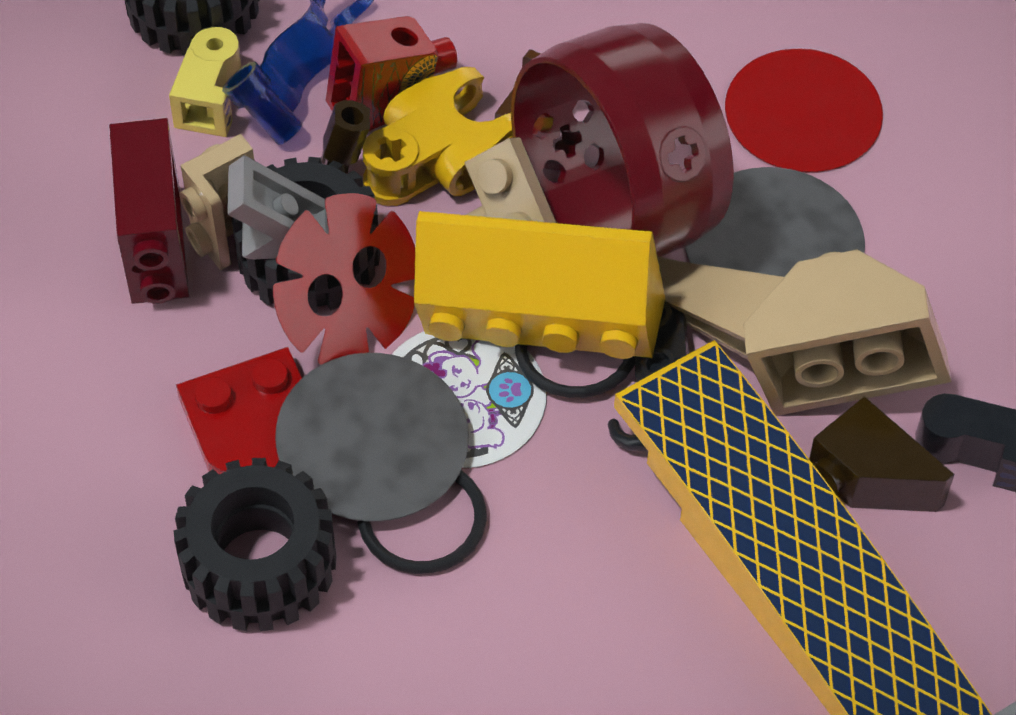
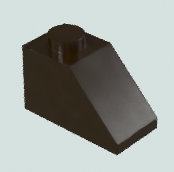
[809,396,955,512]

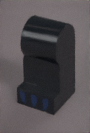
[915,393,1016,492]

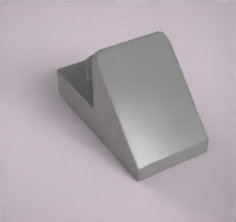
[228,155,329,259]

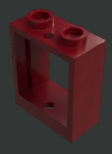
[109,118,189,304]

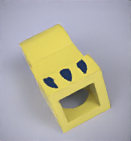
[169,27,242,137]

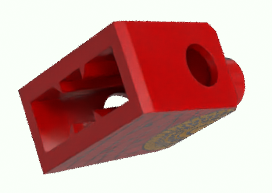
[325,16,458,131]

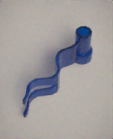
[222,0,374,145]

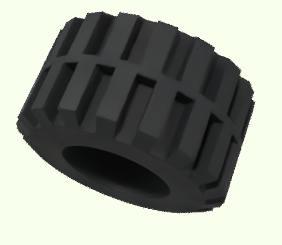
[125,0,260,55]
[232,157,380,313]
[173,458,337,631]

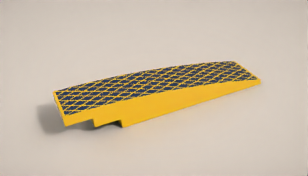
[614,340,992,715]

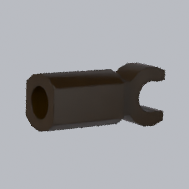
[321,100,370,174]

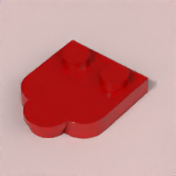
[176,347,302,474]

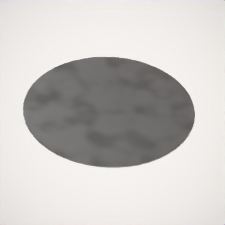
[685,167,865,277]
[275,353,469,521]

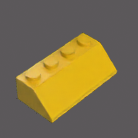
[414,211,665,359]

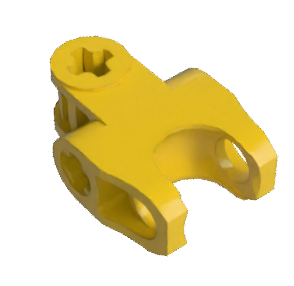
[363,67,513,206]

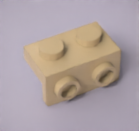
[179,134,255,270]

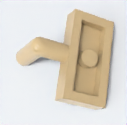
[464,137,556,223]

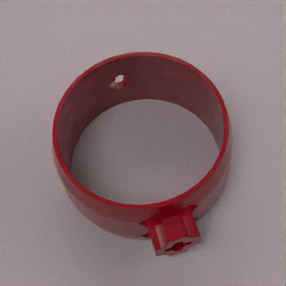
[511,23,734,258]

